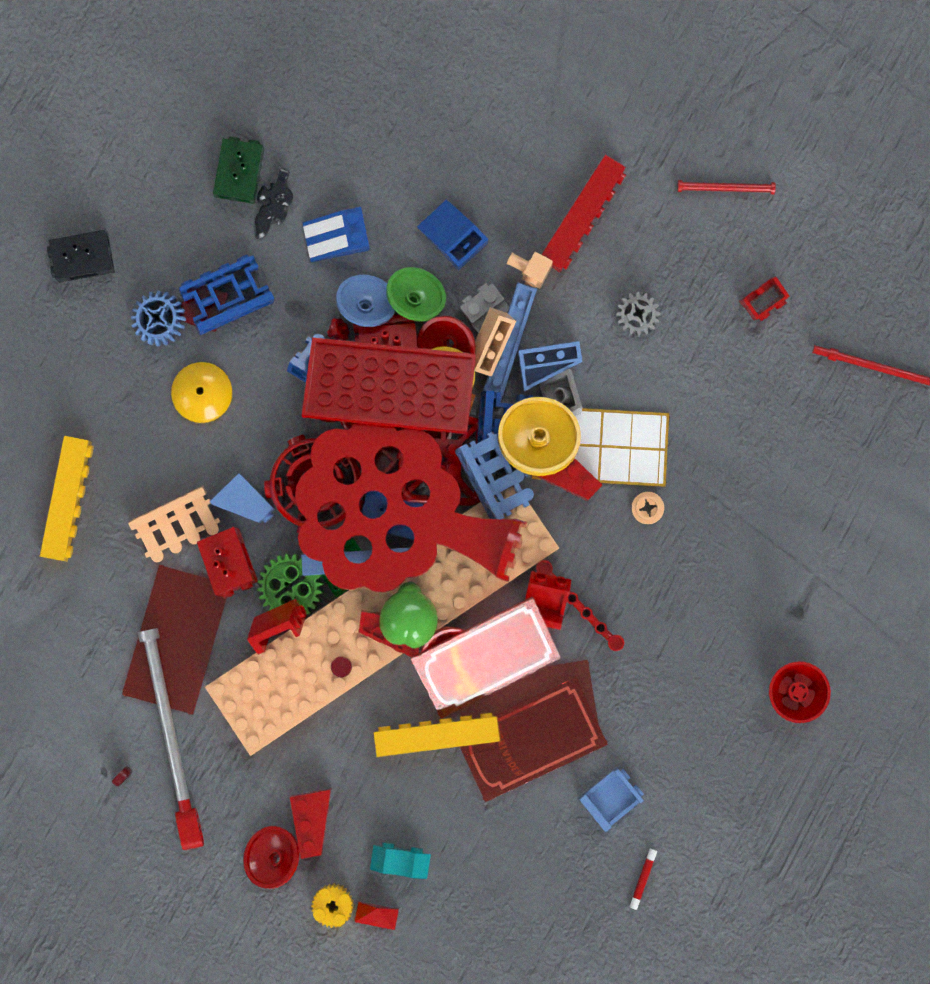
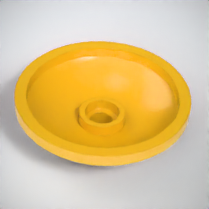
[171,362,233,423]

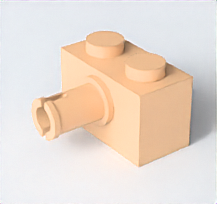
[507,252,553,289]

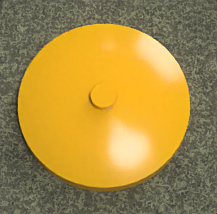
[498,397,581,476]

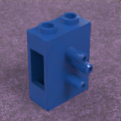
[362,491,424,540]

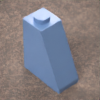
[210,473,275,523]

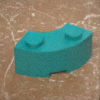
[370,842,431,879]

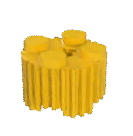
[311,883,354,928]

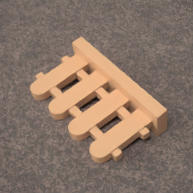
[128,486,221,562]

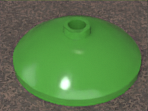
[386,267,446,321]

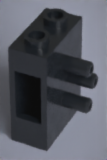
[47,230,115,283]

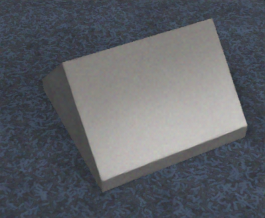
[539,369,583,416]

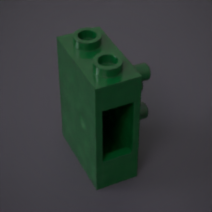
[213,136,265,204]

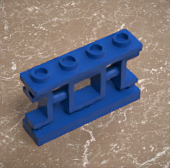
[179,255,274,335]
[476,391,533,477]

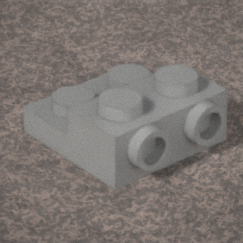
[460,283,509,334]

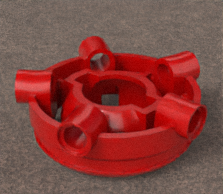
[264,434,364,533]

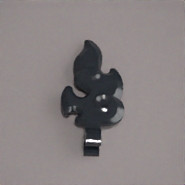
[255,168,293,239]

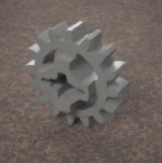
[616,292,661,337]

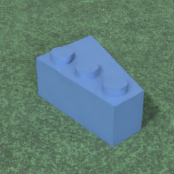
[517,341,582,391]

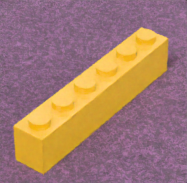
[40,436,94,562]
[374,713,500,757]

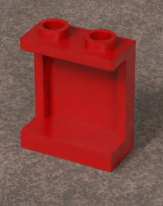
[520,571,572,630]
[247,599,306,655]

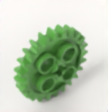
[257,554,324,615]

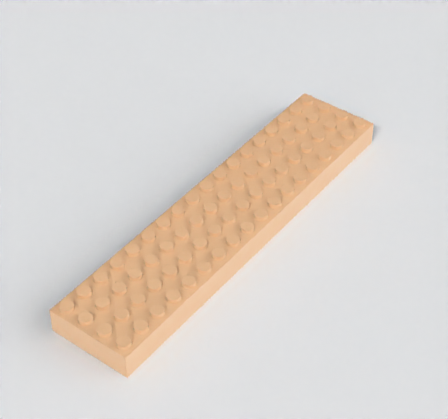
[205,486,559,756]

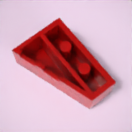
[290,788,332,859]

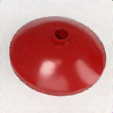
[417,316,476,354]
[243,826,299,889]

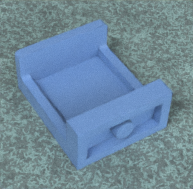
[578,767,644,832]

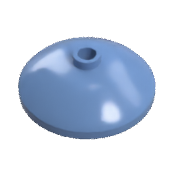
[336,275,395,327]

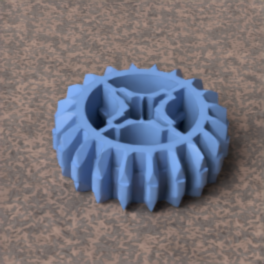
[131,291,186,346]

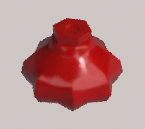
[327,318,350,341]

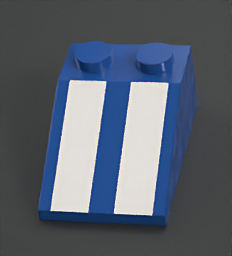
[303,207,370,263]

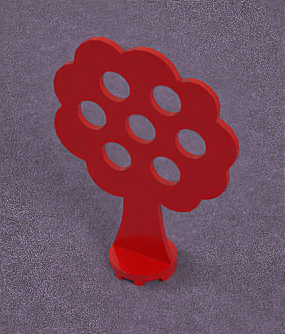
[295,423,527,593]

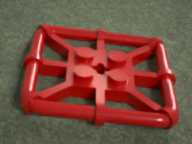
[397,417,481,506]

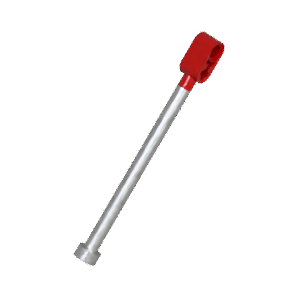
[138,628,204,851]

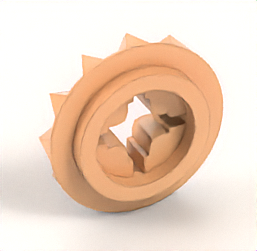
[632,492,664,524]

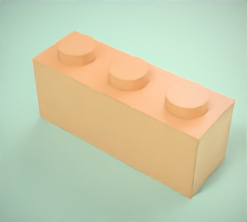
[475,307,516,377]

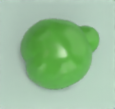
[379,582,438,648]

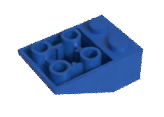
[417,199,488,271]

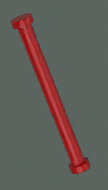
[677,180,776,195]

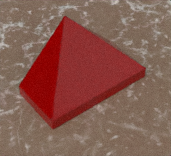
[354,901,399,930]

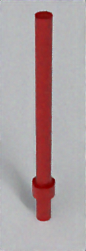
[812,345,930,386]

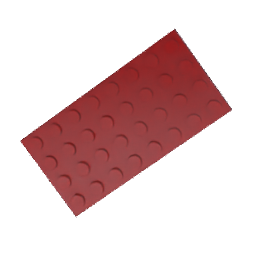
[301,337,476,434]

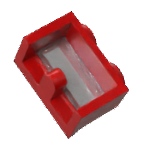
[739,276,790,321]

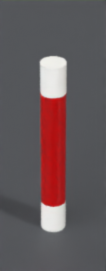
[629,848,657,910]

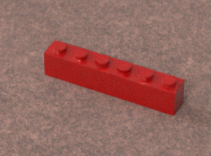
[542,154,626,272]

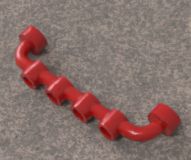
[536,560,624,651]

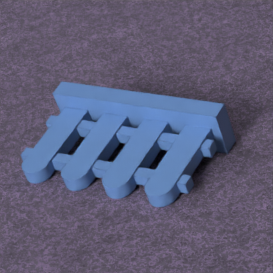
[455,432,534,519]

